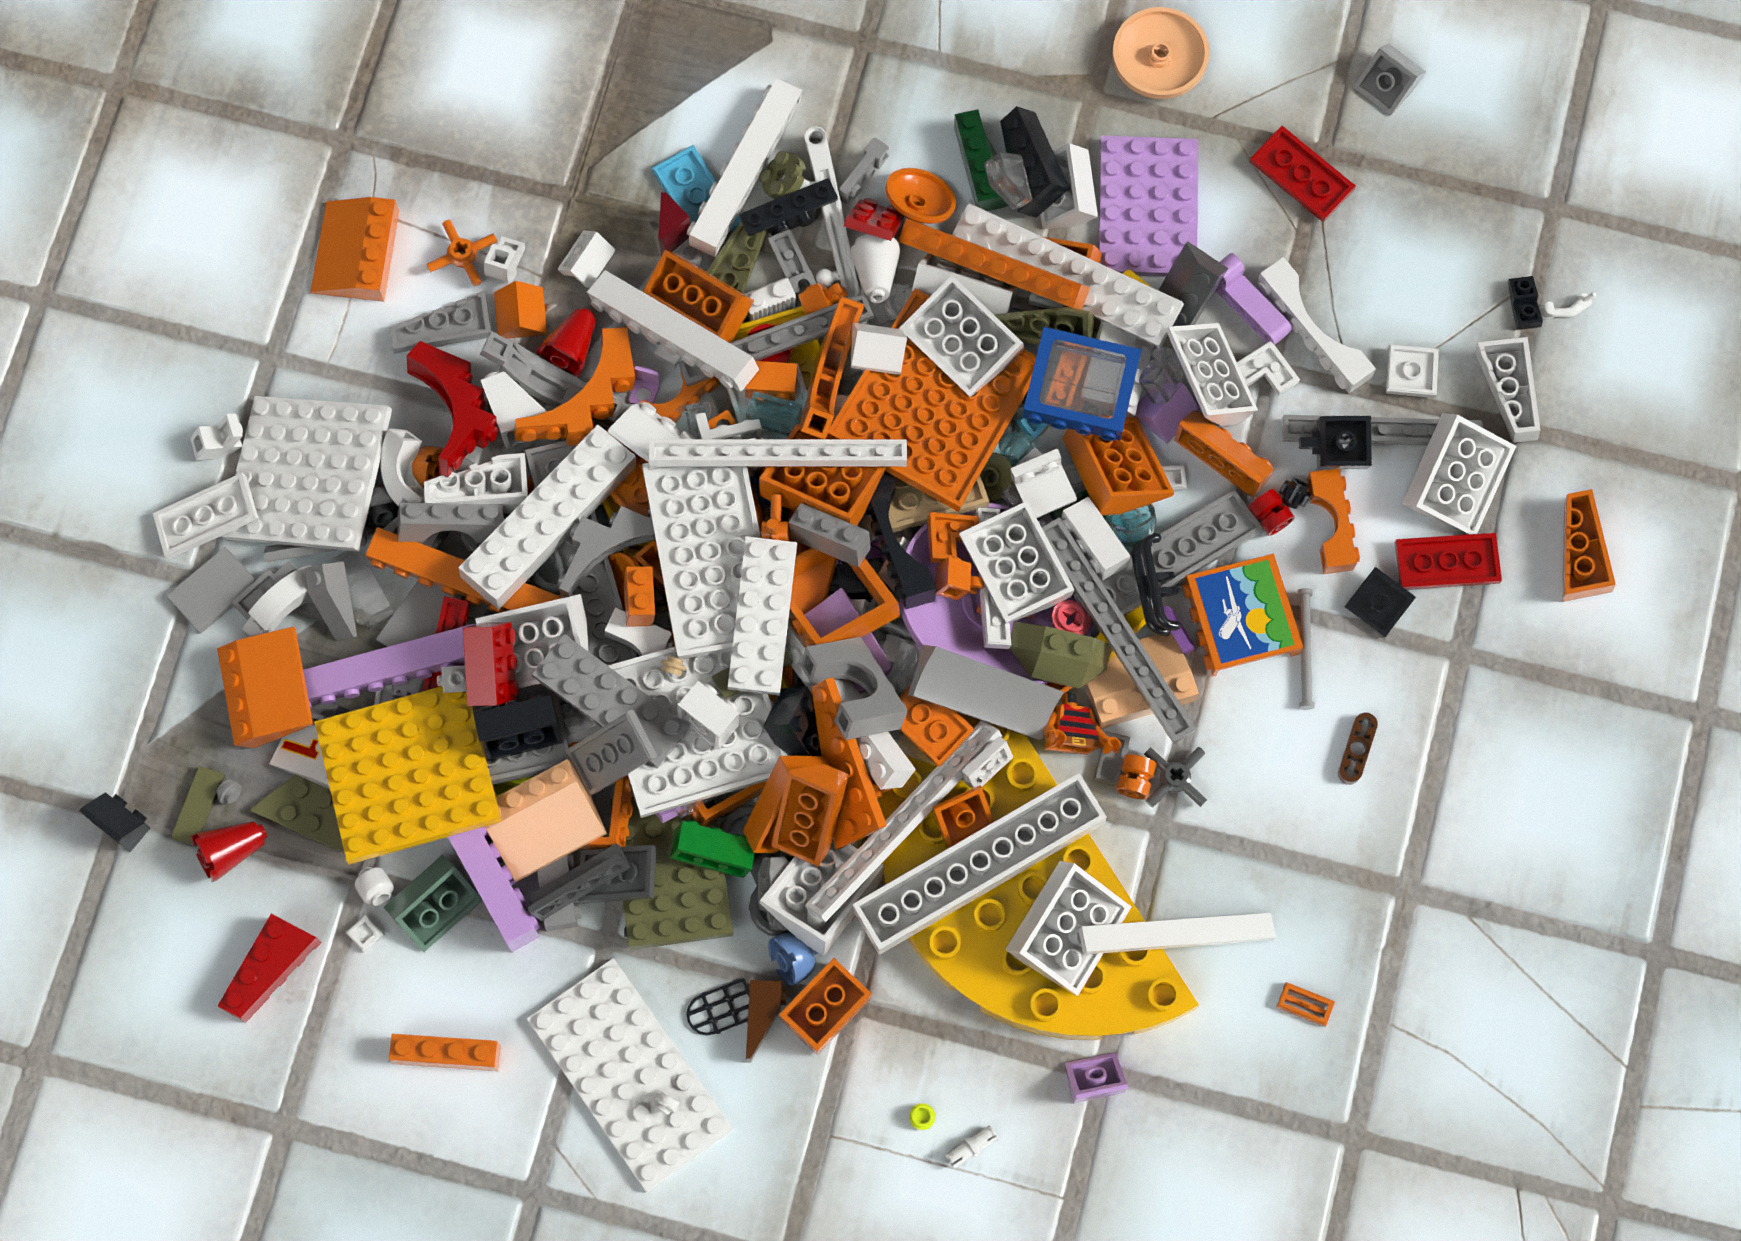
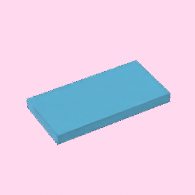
[651,145,741,233]

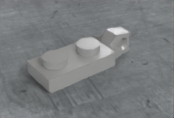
[232,561,297,621]

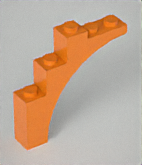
[799,296,865,439]
[514,327,635,446]

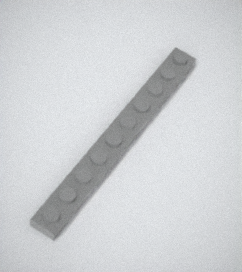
[1042,517,1196,744]

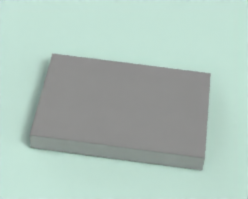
[167,547,256,634]

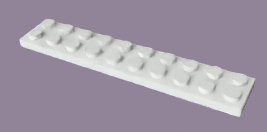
[952,203,1184,348]

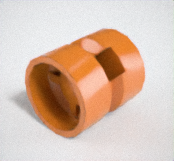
[1116,754,1157,800]

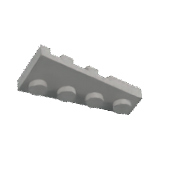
[390,290,491,354]

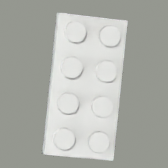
[153,473,259,559]

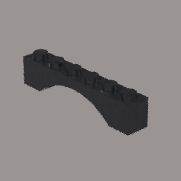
[865,471,936,609]

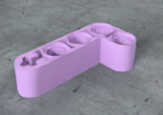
[1216,253,1292,345]

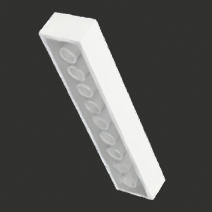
[852,773,1107,955]

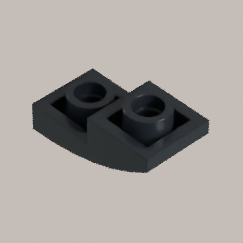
[1508,276,1543,330]

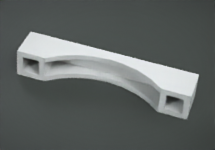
[1257,257,1376,394]

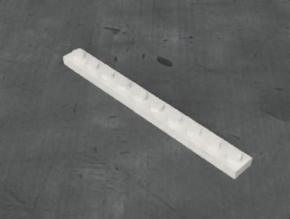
[649,439,907,466]
[805,720,1002,922]

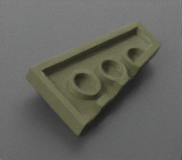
[707,221,768,294]

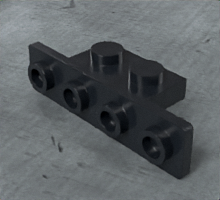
[739,178,838,236]

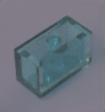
[746,391,802,436]

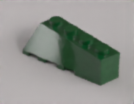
[954,109,1016,211]

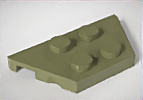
[251,775,343,853]

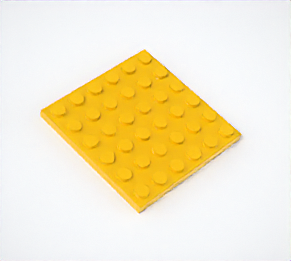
[315,686,502,865]

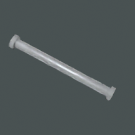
[1297,588,1315,710]

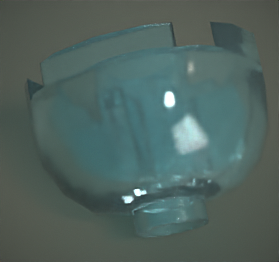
[1106,504,1157,547]

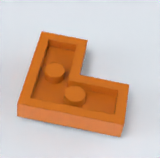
[927,512,979,563]

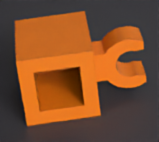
[798,283,848,315]
[935,557,984,600]

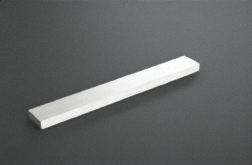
[1078,913,1276,955]

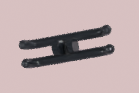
[1131,533,1181,637]

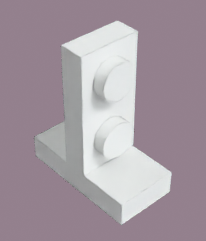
[695,412,762,439]

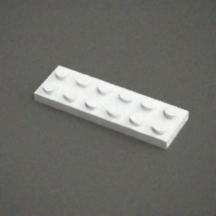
[728,536,797,695]

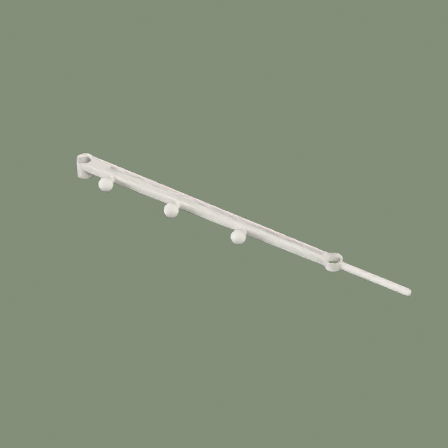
[800,126,914,543]

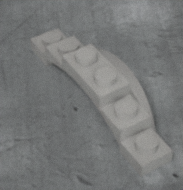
[480,331,623,426]

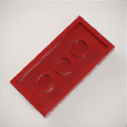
[1249,126,1356,223]
[1394,533,1502,590]

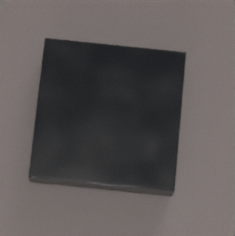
[1345,567,1416,637]

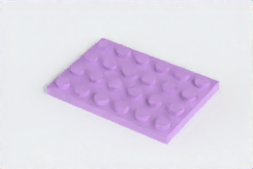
[1099,135,1198,277]

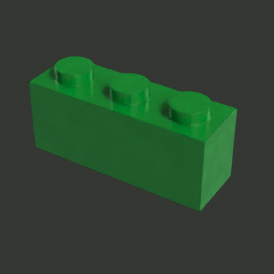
[670,821,754,878]

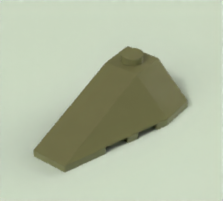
[994,307,1095,345]

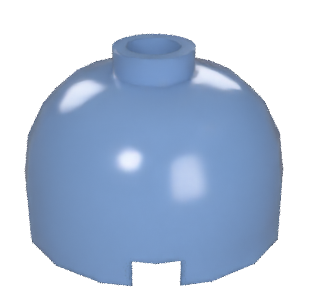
[768,932,817,986]

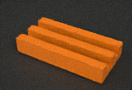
[1276,982,1335,1027]

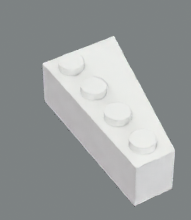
[1476,337,1540,443]

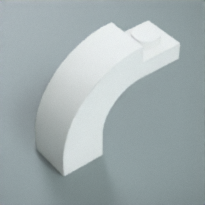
[380,429,425,506]
[242,565,313,637]

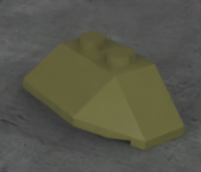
[1009,622,1111,689]

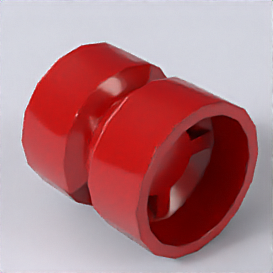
[1248,489,1295,536]

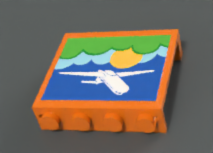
[1182,553,1303,677]

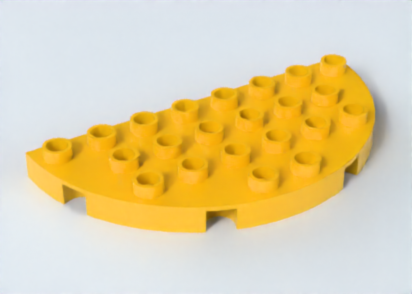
[879,712,1199,1040]

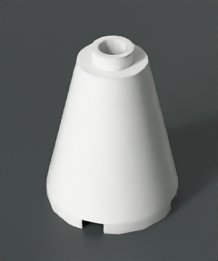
[851,234,900,303]

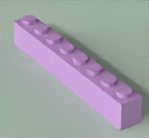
[303,624,475,709]

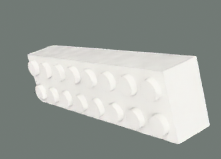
[458,425,636,610]

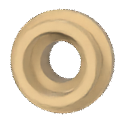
[661,656,687,676]

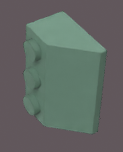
[383,855,482,952]

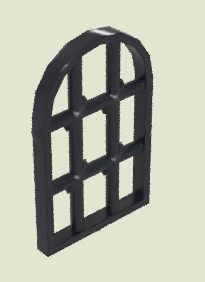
[687,978,749,1036]

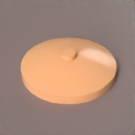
[1112,7,1210,99]

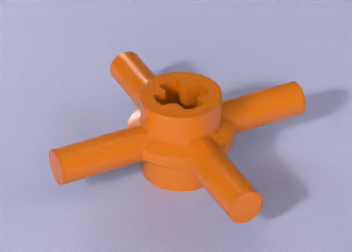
[426,220,497,286]
[761,494,789,541]

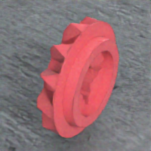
[1050,600,1091,635]

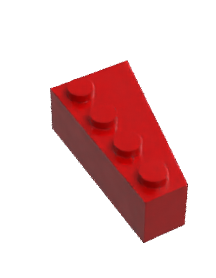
[217,913,322,1023]

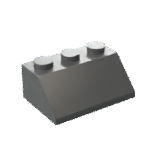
[1158,241,1229,327]

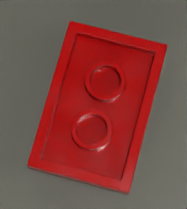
[844,198,906,241]

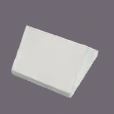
[850,322,907,375]

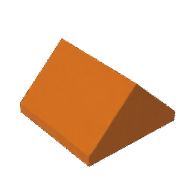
[494,281,547,339]
[932,785,994,849]

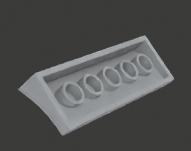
[376,530,482,647]
[908,645,1064,740]

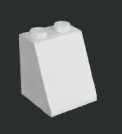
[480,371,547,450]

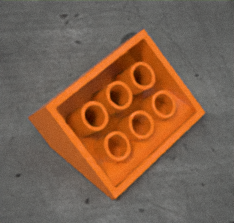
[311,197,399,302]
[1062,417,1174,515]
[759,424,886,526]
[217,627,313,748]

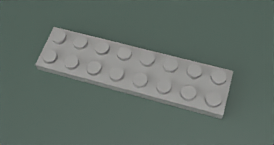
[1072,489,1263,632]

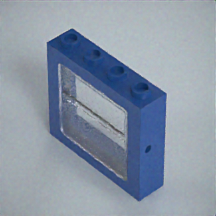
[1022,327,1142,441]

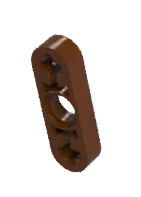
[1338,712,1378,785]

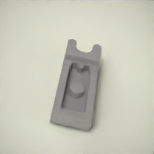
[839,138,889,204]
[768,229,816,300]

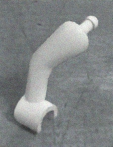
[1539,292,1597,320]

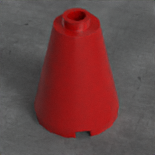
[537,308,596,377]
[190,821,267,883]

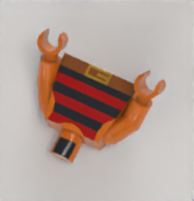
[1043,693,1121,755]

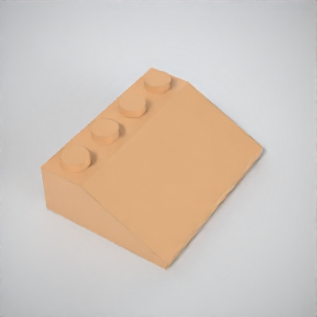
[1084,633,1199,729]
[485,759,607,882]

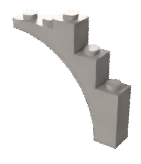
[557,506,656,597]

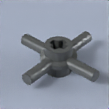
[1144,747,1207,808]

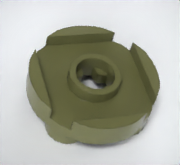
[759,151,806,200]

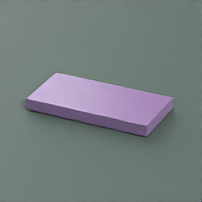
[805,588,895,694]

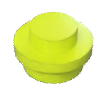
[909,1103,936,1130]

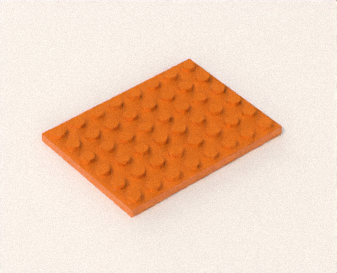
[826,288,1036,512]

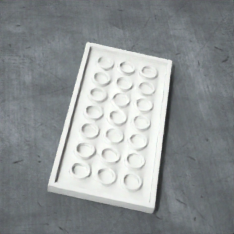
[642,463,761,659]
[527,958,734,1192]

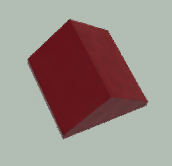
[658,192,690,256]

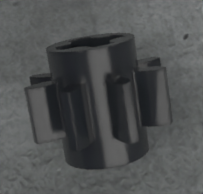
[1278,478,1312,509]

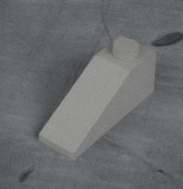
[304,562,357,641]

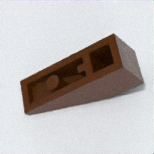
[746,980,786,1063]

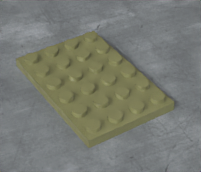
[610,797,733,950]

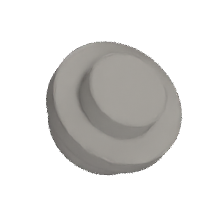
[216,780,242,804]

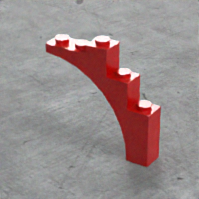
[406,341,498,477]

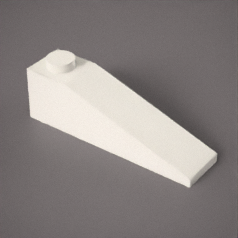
[424,453,528,514]

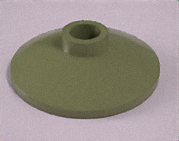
[980,452,1013,502]

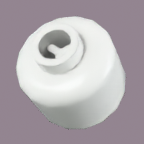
[355,867,394,906]

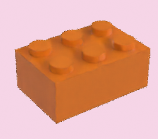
[779,958,872,1055]

